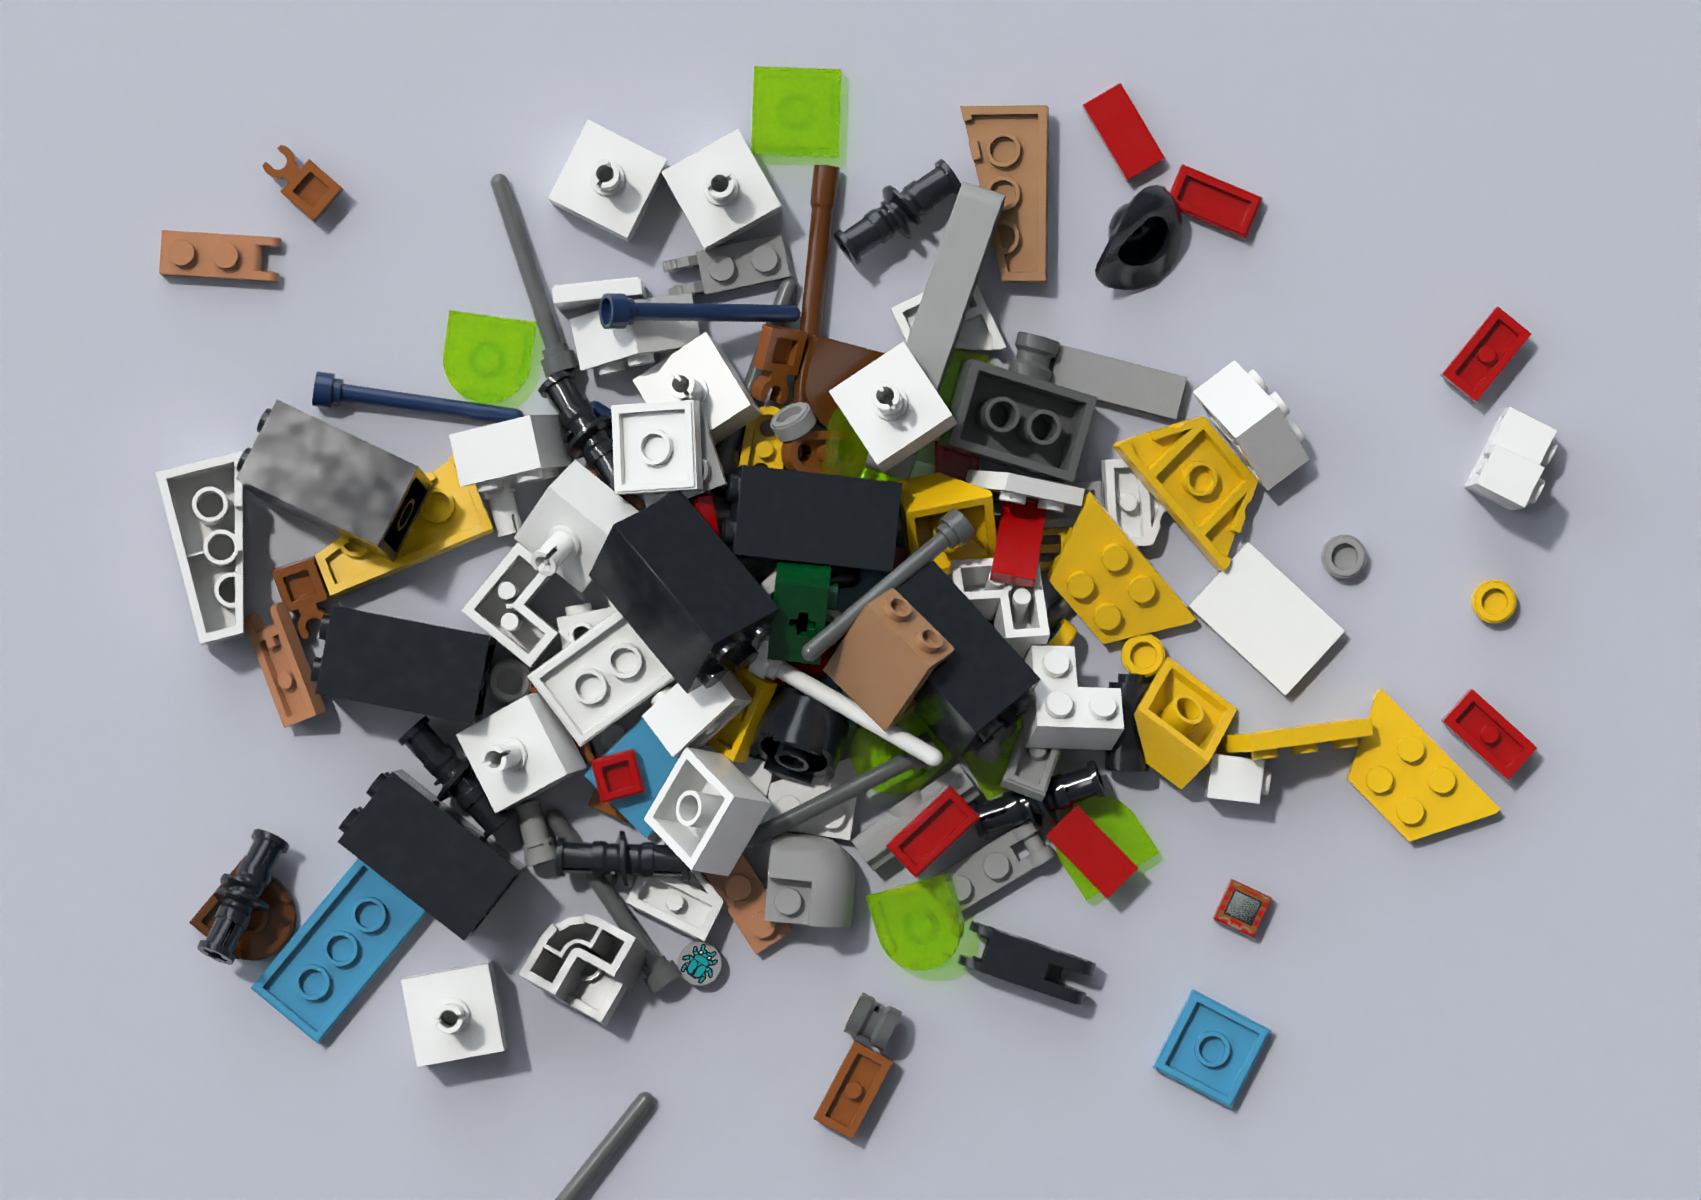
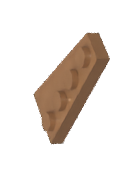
[960,105,1049,283]

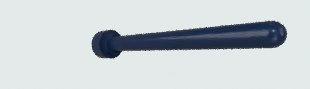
[599,293,801,329]
[312,371,524,423]

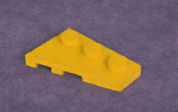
[1217,718,1373,760]

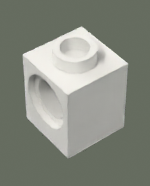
[1203,754,1271,804]

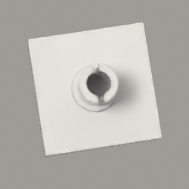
[548,120,669,243]
[661,129,782,252]
[633,332,762,445]
[829,341,958,473]
[514,460,638,593]
[456,692,587,813]
[644,747,771,876]
[401,960,508,1067]

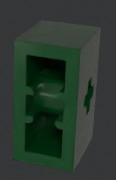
[767,560,838,665]

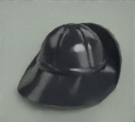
[1095,185,1183,290]

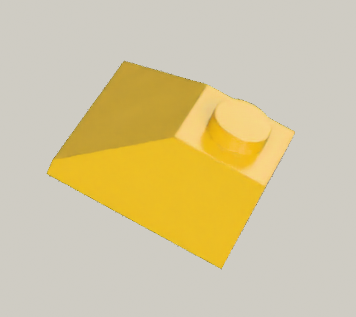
[895,472,997,574]
[1134,657,1237,790]

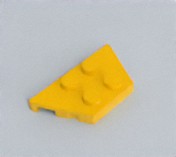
[1112,416,1258,571]
[1047,492,1196,644]
[1346,688,1500,842]

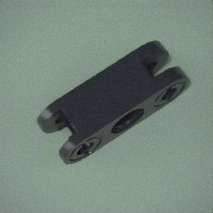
[957,921,1096,1006]

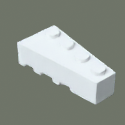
[155,451,244,646]

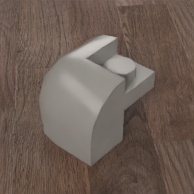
[764,832,856,928]
[518,913,646,1026]

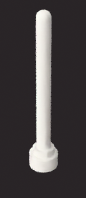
[748,641,943,766]

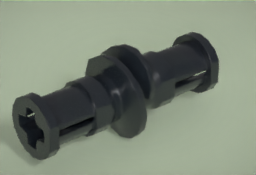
[833,159,961,265]
[538,369,621,496]
[398,716,515,839]
[969,760,1107,840]
[197,829,290,965]
[555,830,691,888]

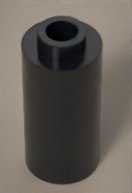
[1105,674,1150,772]

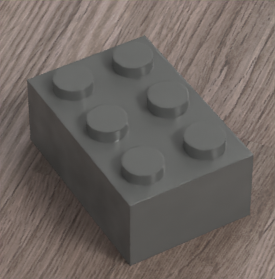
[938,359,1098,483]

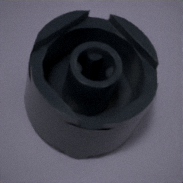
[749,686,850,784]

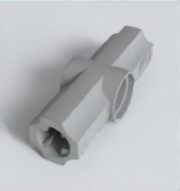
[851,764,980,871]

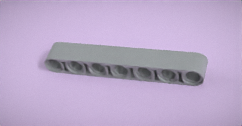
[865,181,1006,481]

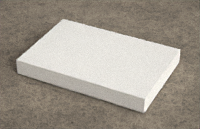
[1188,542,1345,696]
[527,610,674,747]

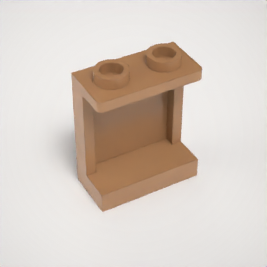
[823,588,954,732]

